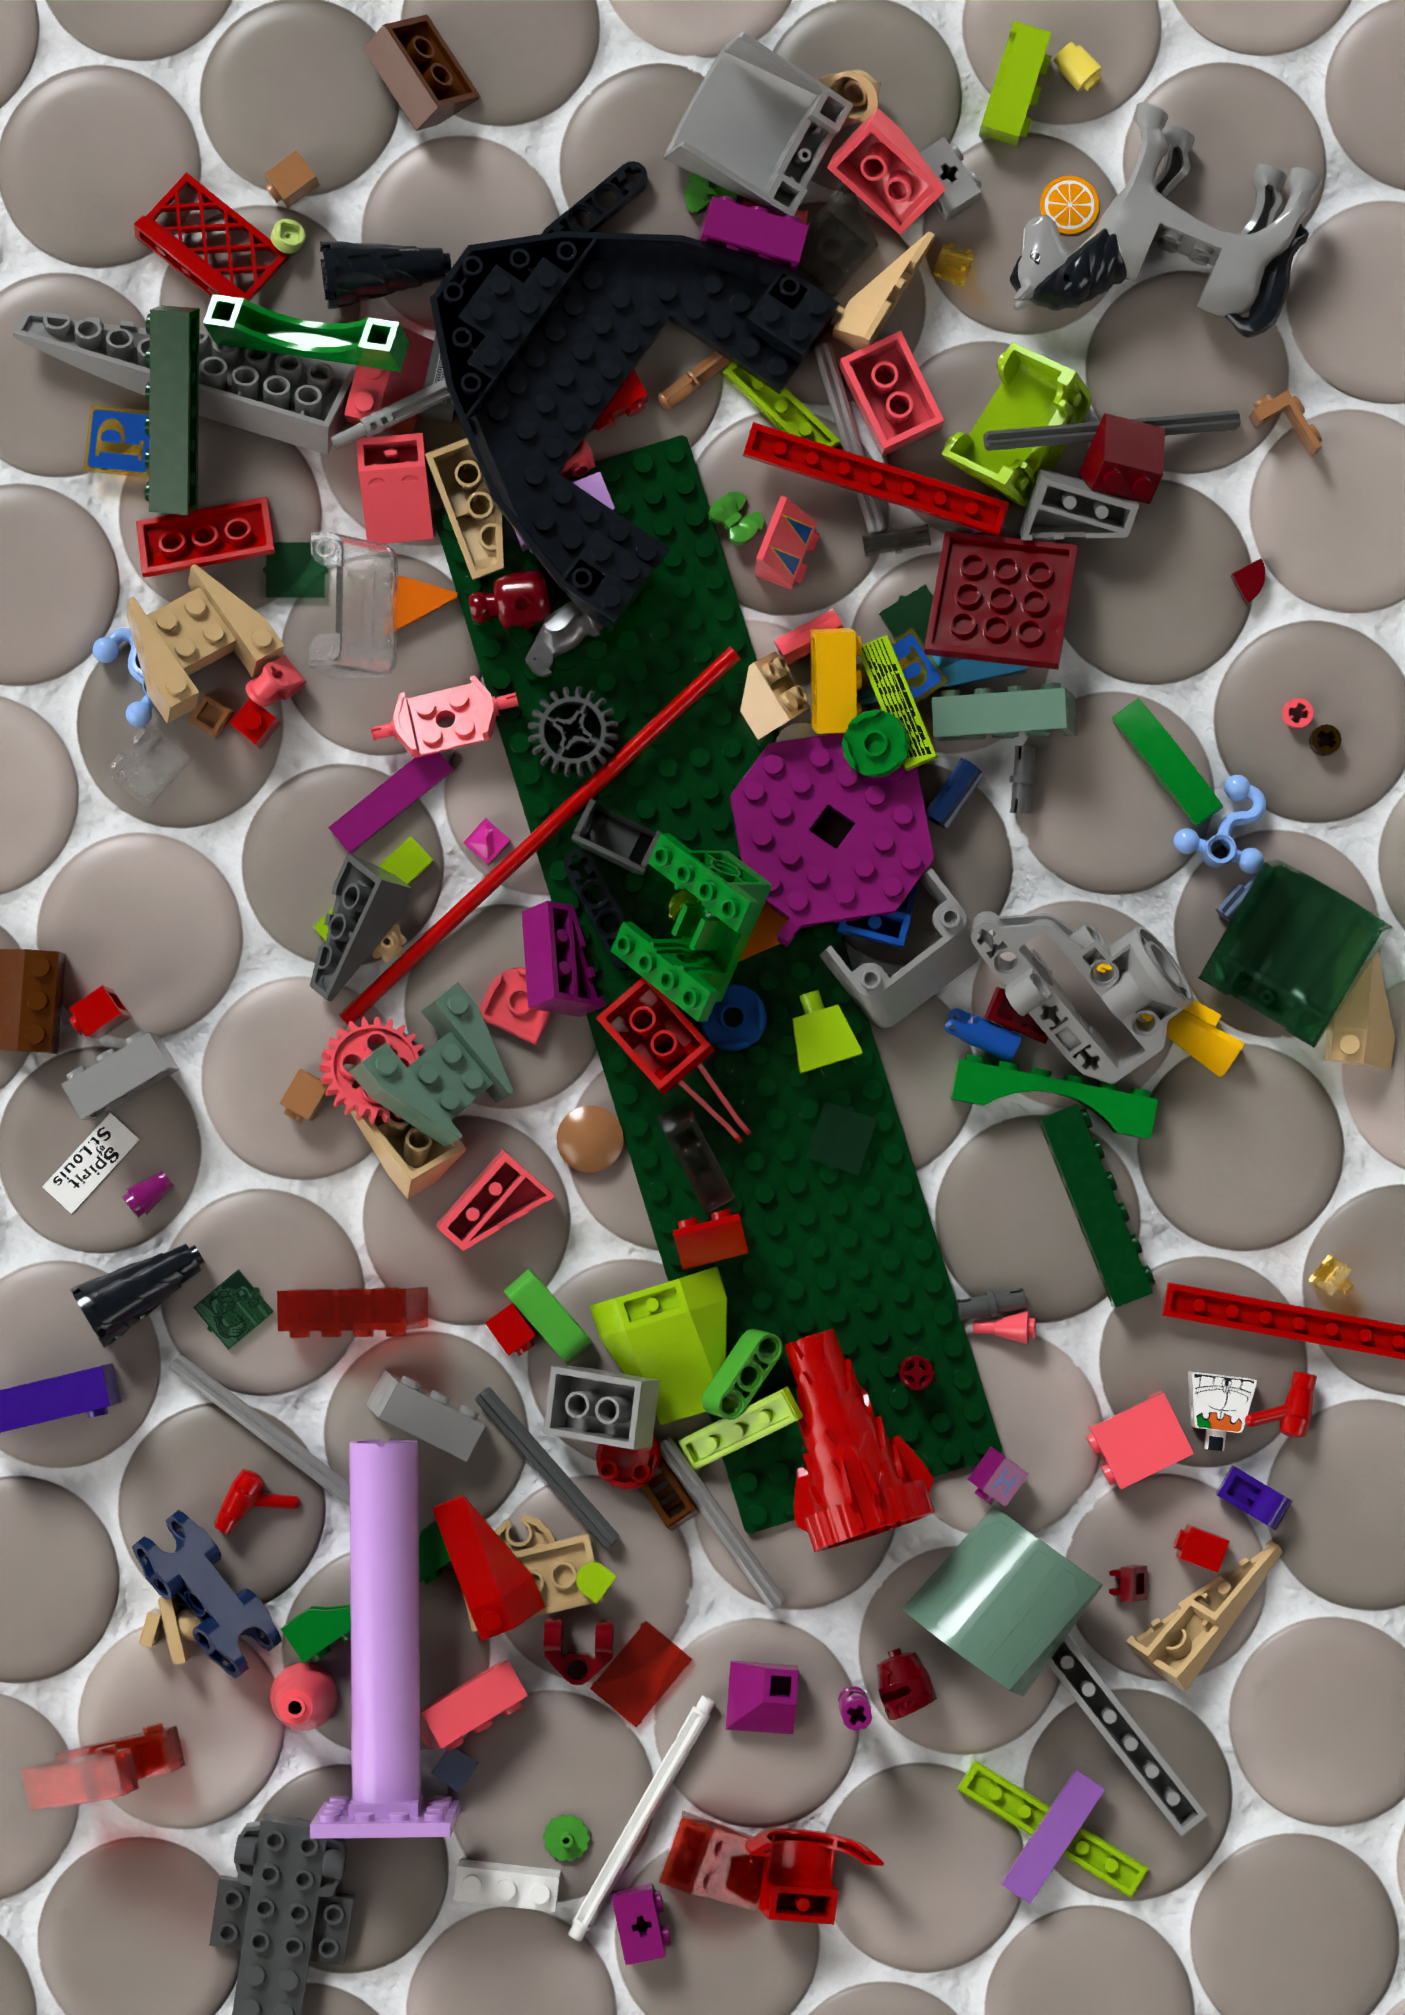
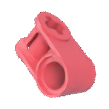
[245,655,307,707]

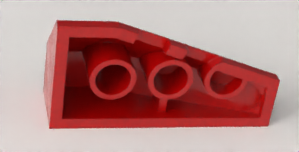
[432,1494,545,1641]

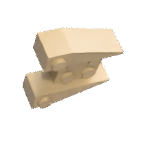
[127,564,284,724]

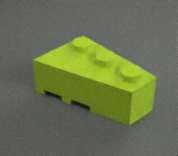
[979,21,1052,147]

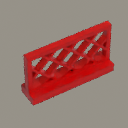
[134,172,289,301]

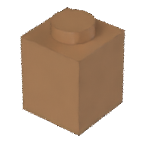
[264,150,319,208]
[279,1069,329,1123]

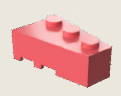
[436,1148,556,1251]
[420,1660,528,1752]

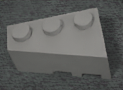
[1019,467,1139,540]
[366,1369,486,1462]

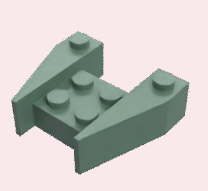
[349,982,514,1147]

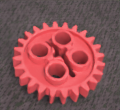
[319,1016,424,1124]

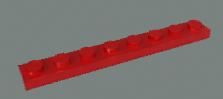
[743,422,1009,536]
[1161,1282,1405,1360]

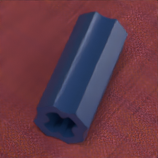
[925,758,985,830]

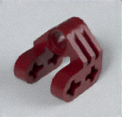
[543,1617,614,1685]

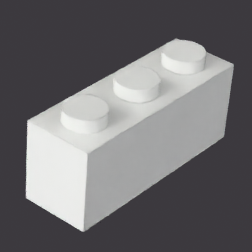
[453,1859,561,1912]

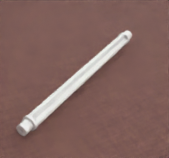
[568,1695,715,1941]

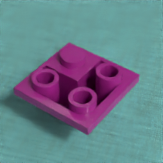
[726,1660,799,1734]

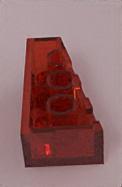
[277,1287,428,1338]

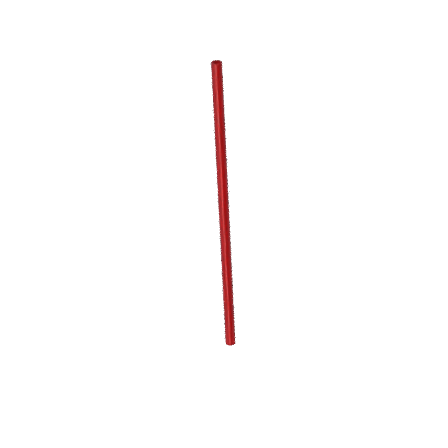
[339,647,741,1025]

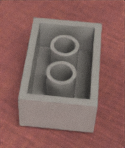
[61,1030,179,1121]
[543,1365,660,1450]

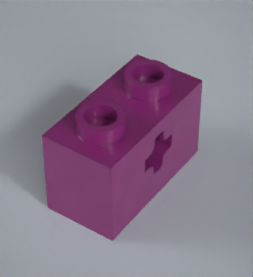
[611,1883,671,1965]

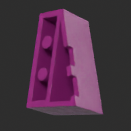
[697,196,809,272]
[522,900,606,1017]

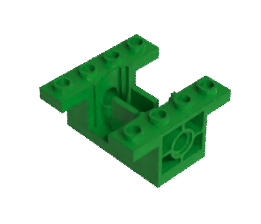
[611,833,772,1022]

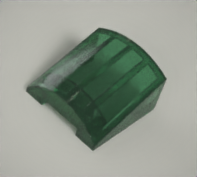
[1198,859,1393,1048]

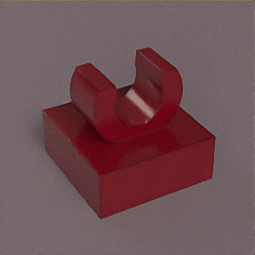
[1109,1565,1147,1602]

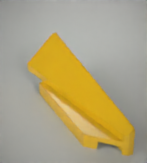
[1096,964,1245,1077]

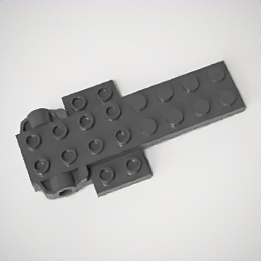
[209,1813,355,2015]

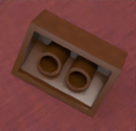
[363,14,481,131]
[0,949,66,1054]

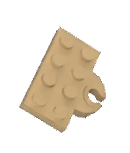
[463,1515,604,1632]

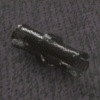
[862,524,931,557]

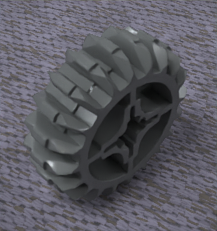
[528,687,618,778]

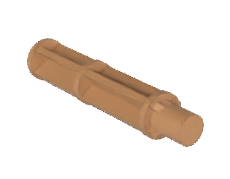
[658,351,732,411]

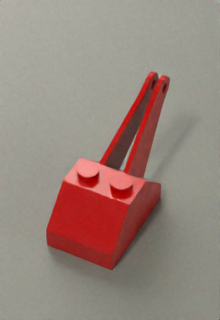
[596,977,752,1143]

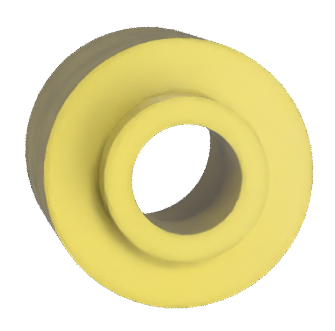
[1053,42,1102,92]

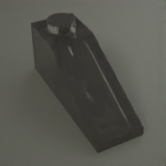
[656,1102,736,1213]

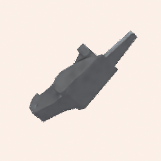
[525,601,603,677]

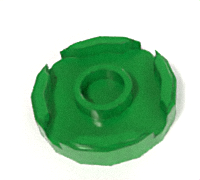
[842,710,910,778]

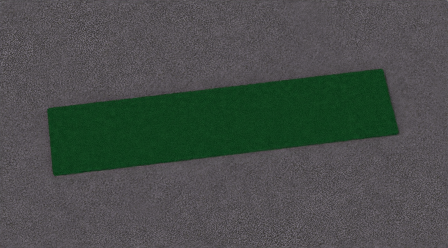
[433,435,1002,1533]

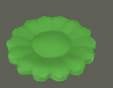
[543,1814,590,1862]

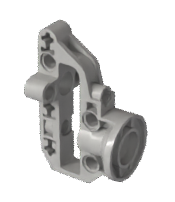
[971,911,1194,1084]

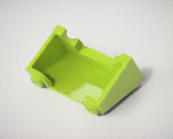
[941,342,1092,507]

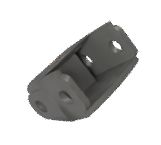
[571,799,661,875]

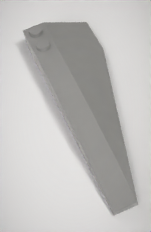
[13,310,357,455]

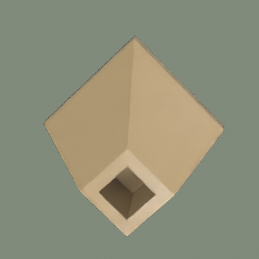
[740,651,811,740]

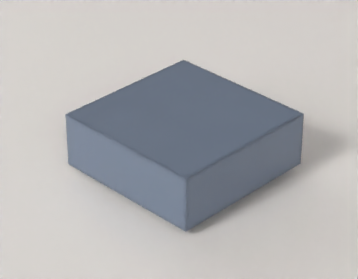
[431,1747,479,1793]

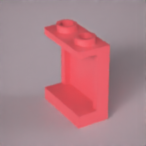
[1086,1391,1194,1490]

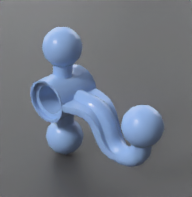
[92,628,155,727]
[1173,775,1266,874]

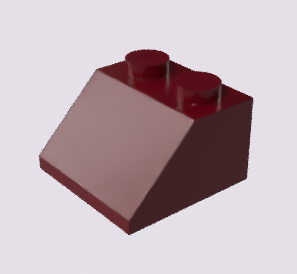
[1079,413,1165,504]

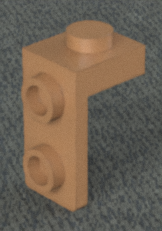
[1249,390,1322,456]

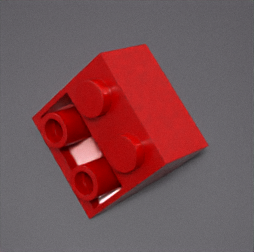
[673,1209,749,1270]

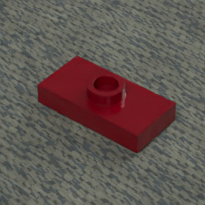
[984,987,1049,1044]

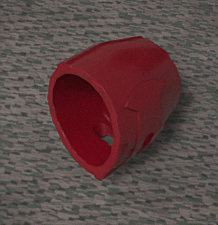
[877,1648,937,1720]

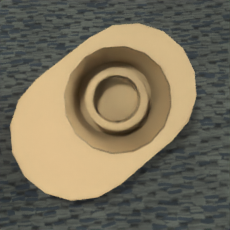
[817,69,881,127]

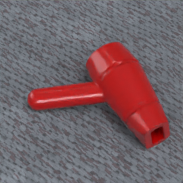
[1245,1371,1317,1438]
[214,1469,300,1535]

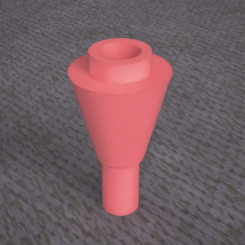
[973,1311,1036,1345]

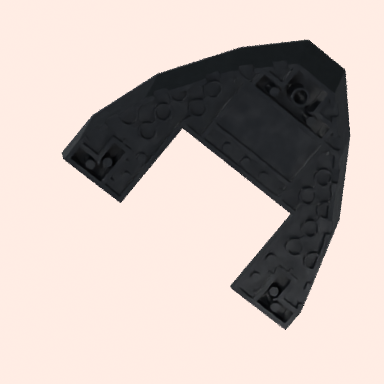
[430,231,840,632]

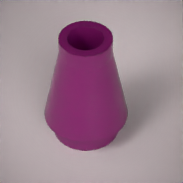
[122,1170,174,1218]

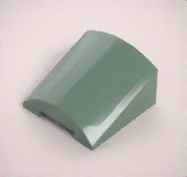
[902,1505,1103,1696]

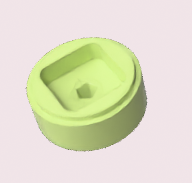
[271,219,306,254]

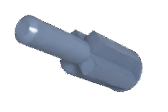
[1215,863,1270,923]

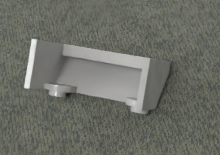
[820,868,980,1029]

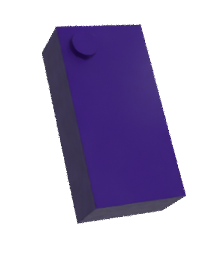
[0,1363,121,1433]

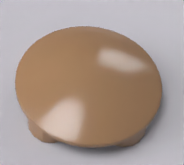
[556,1106,624,1173]

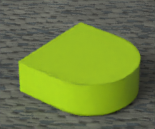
[576,1562,617,1604]

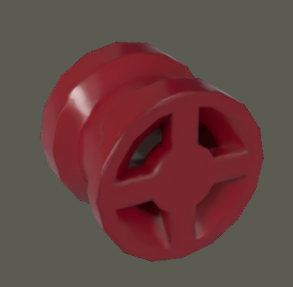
[899,1355,934,1390]

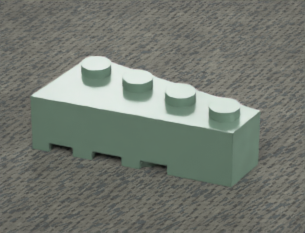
[932,683,1077,741]

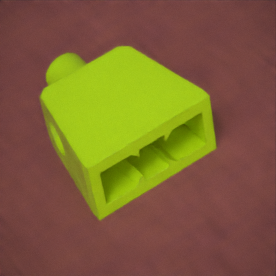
[792,990,862,1074]

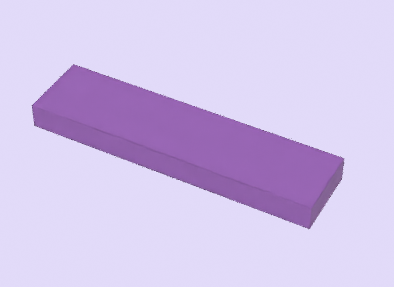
[1001,1769,1105,1904]

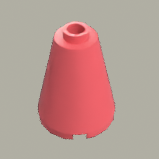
[270,1662,338,1731]

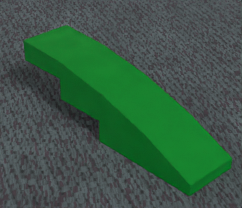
[1112,697,1223,827]

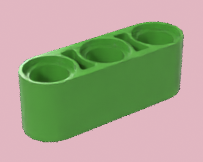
[503,1268,593,1364]
[702,1329,783,1420]

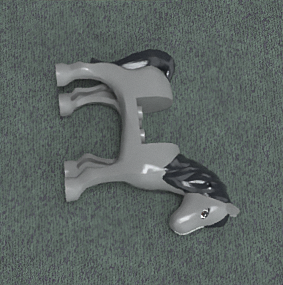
[1010,102,1322,338]

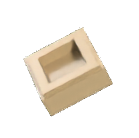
[139,1608,163,1648]

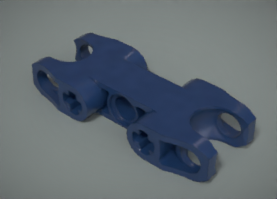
[132,1510,282,1679]

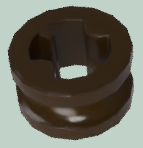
[1309,724,1342,756]

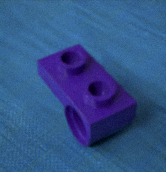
[1216,1465,1292,1530]

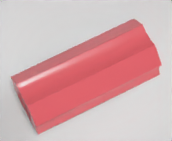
[774,609,844,665]

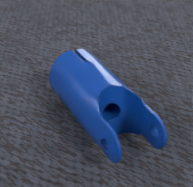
[944,1008,1022,1062]

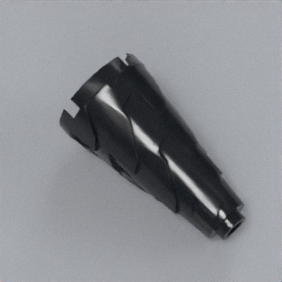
[320,241,451,309]
[70,1243,205,1348]

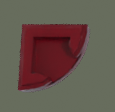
[1230,558,1265,605]

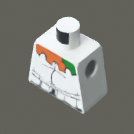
[1188,1371,1257,1451]

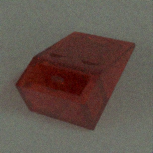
[659,1810,765,1910]

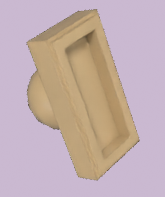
[158,1595,201,1665]

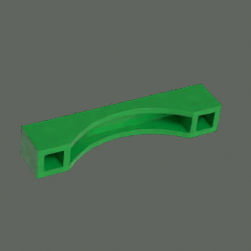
[203,294,410,372]
[950,1054,1158,1140]
[281,1520,451,1663]

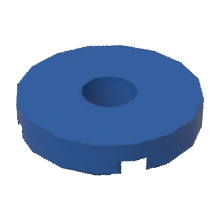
[700,984,767,1051]

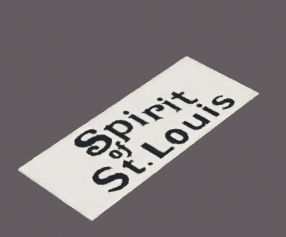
[42,1113,140,1214]

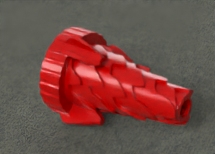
[785,1329,935,1552]

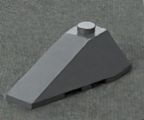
[310,853,413,1002]

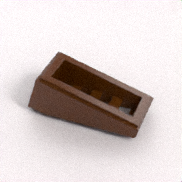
[641,1456,699,1531]

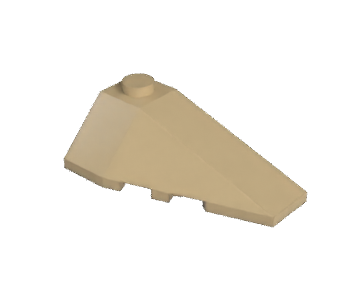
[830,231,935,351]
[425,438,504,580]
[1323,928,1395,1070]

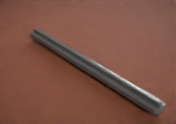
[983,410,1241,451]

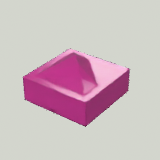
[463,818,511,866]

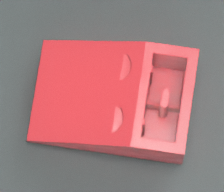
[356,433,434,545]

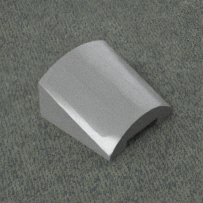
[663,32,854,216]

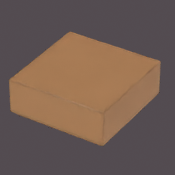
[187,693,235,740]

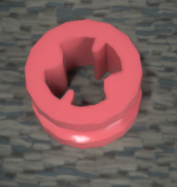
[1282,698,1314,729]

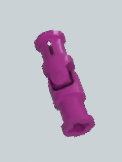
[838,1686,872,1731]

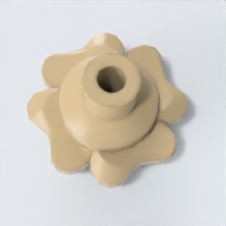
[372,924,407,962]

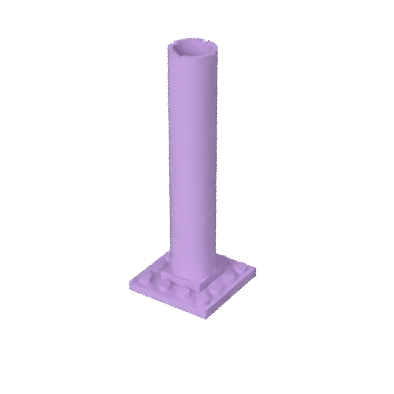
[310,1439,460,1839]

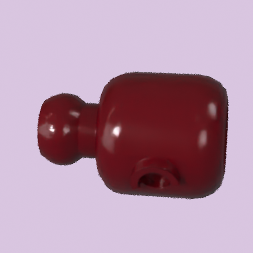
[469,570,553,630]

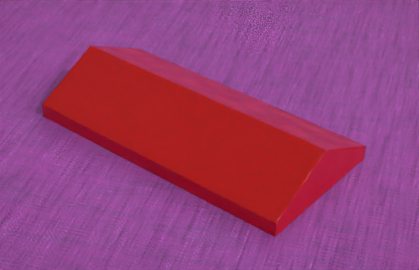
[136,497,275,578]

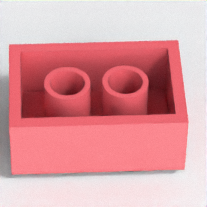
[839,330,944,457]

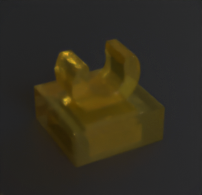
[933,242,975,288]
[1308,1254,1355,1296]

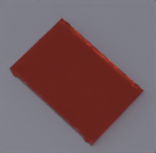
[590,1620,692,1727]

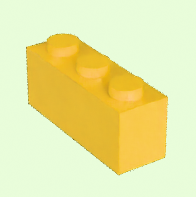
[810,628,862,734]

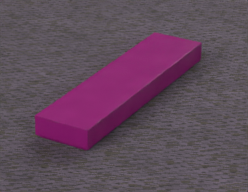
[328,752,454,854]

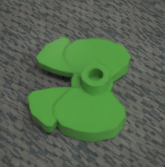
[685,173,737,214]
[708,492,764,546]

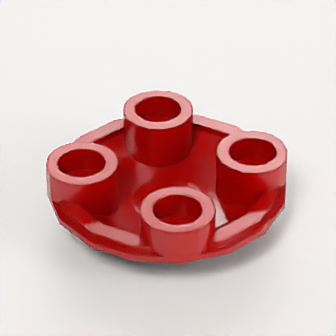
[596,1434,661,1490]

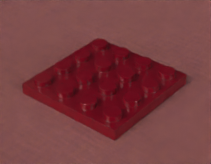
[924,531,1078,670]

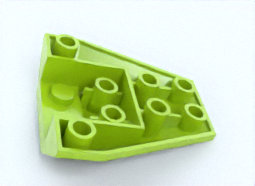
[589,1266,728,1425]

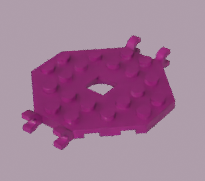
[730,708,934,948]

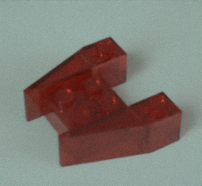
[20,1723,185,1810]

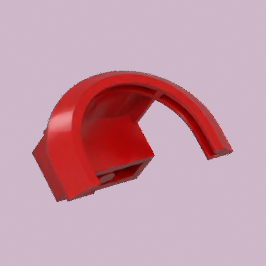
[744,1828,884,1925]

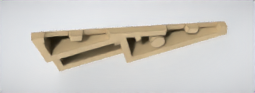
[1125,1540,1283,1693]

